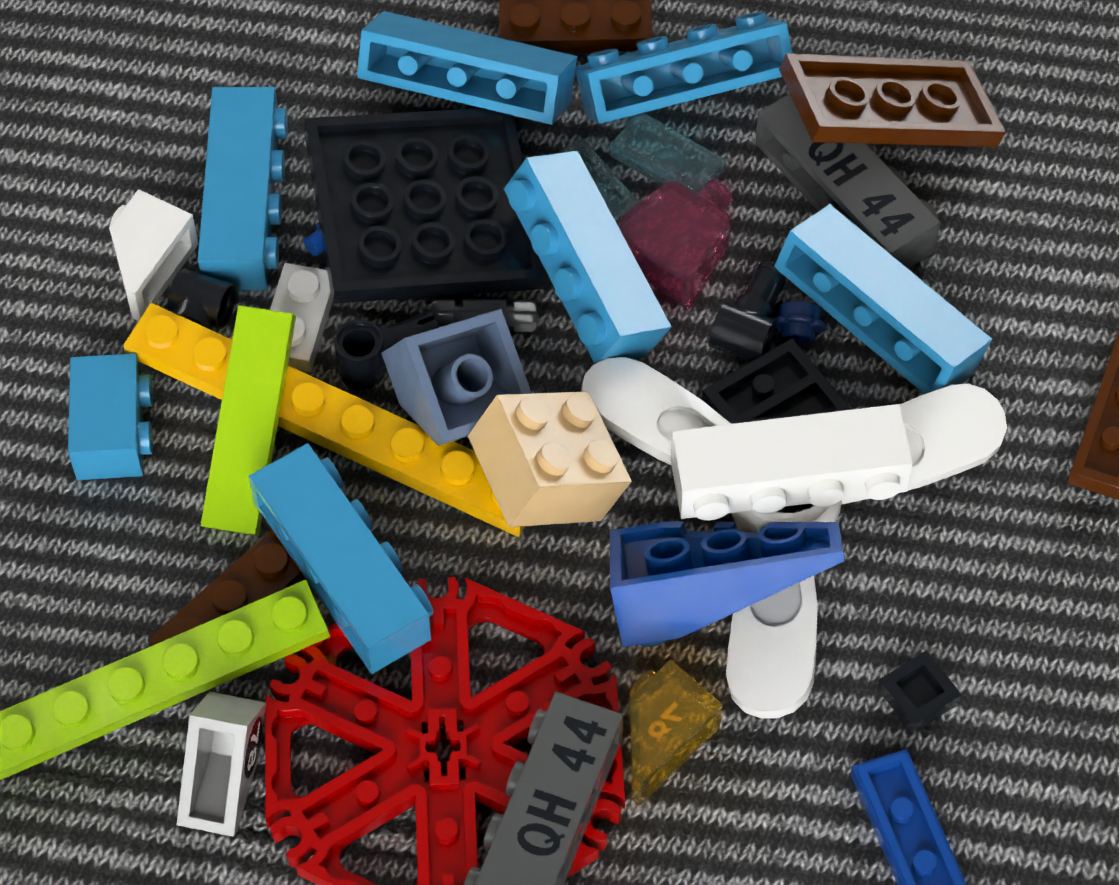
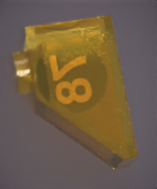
[629,659,723,806]

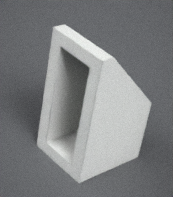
[109,189,198,321]

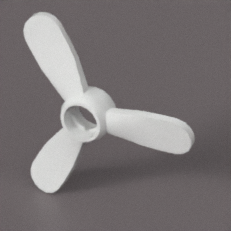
[581,357,1007,719]

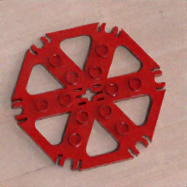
[265,577,625,885]

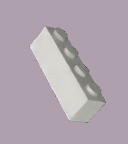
[671,404,913,520]

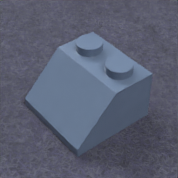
[381,309,532,446]

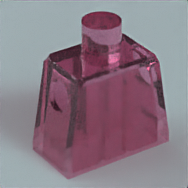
[615,180,733,309]

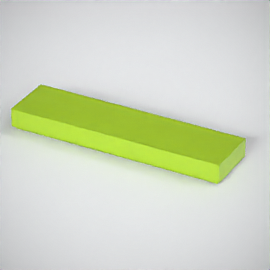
[200,305,296,536]

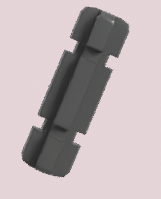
[432,299,537,332]

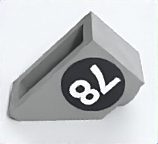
[177,691,266,837]

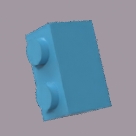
[68,353,153,480]

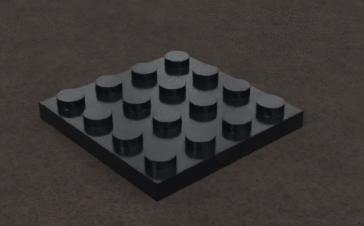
[304,108,548,304]

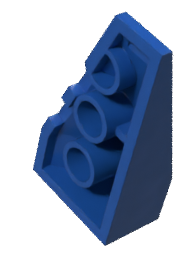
[610,521,845,647]

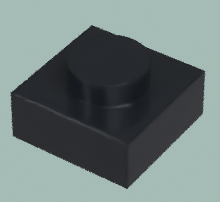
[878,650,962,734]

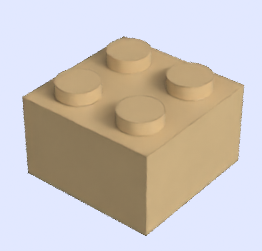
[468,391,632,527]

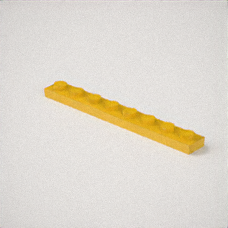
[124,303,525,537]

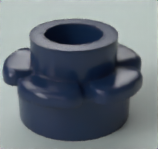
[775,301,826,344]

